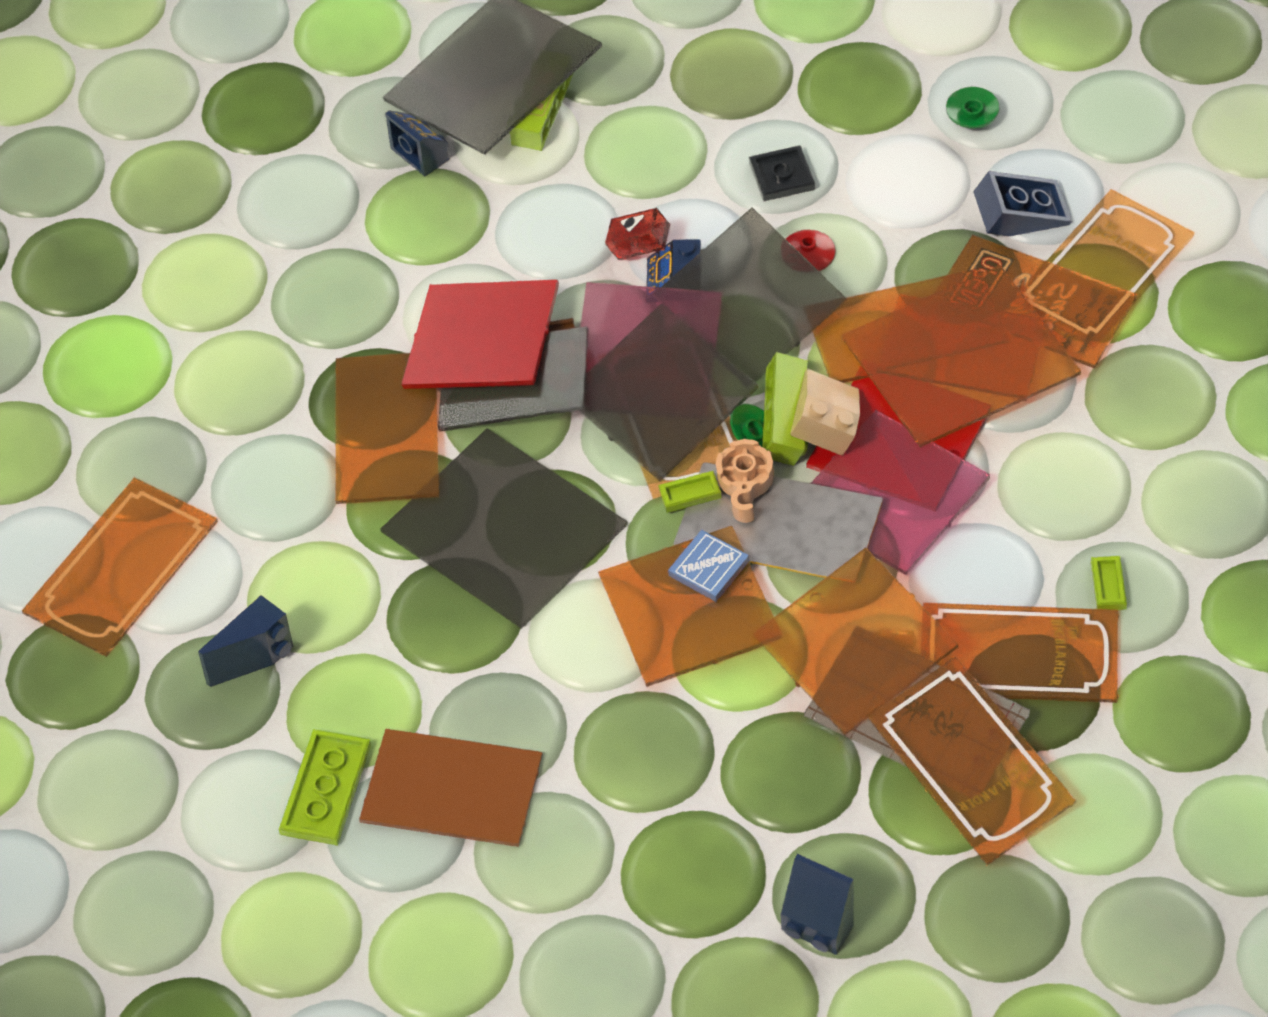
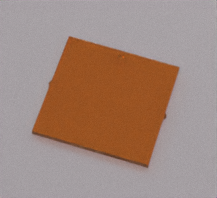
[598,525,783,687]
[753,547,959,736]

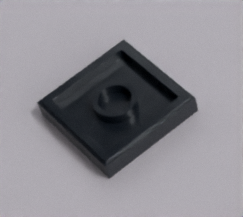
[749,145,815,202]

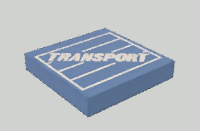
[668,530,750,602]

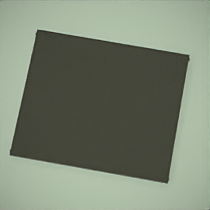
[382,0,602,155]
[380,428,628,629]

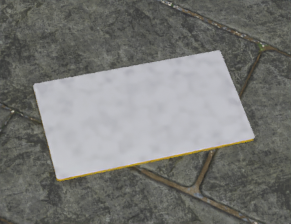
[674,463,883,584]

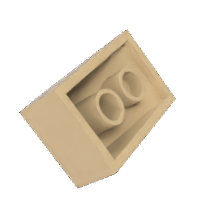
[790,369,860,456]

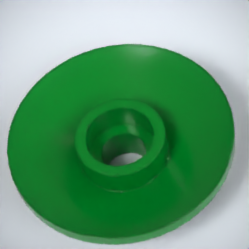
[946,87,999,128]
[730,404,764,447]

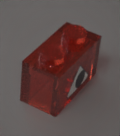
[605,207,671,261]

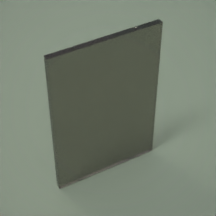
[438,326,589,432]

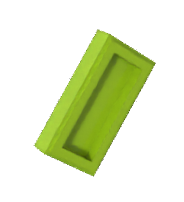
[658,471,722,513]
[1090,556,1127,611]

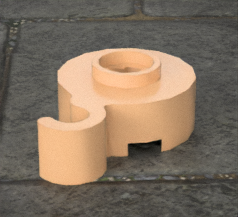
[716,439,774,523]

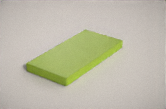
[278,729,371,846]

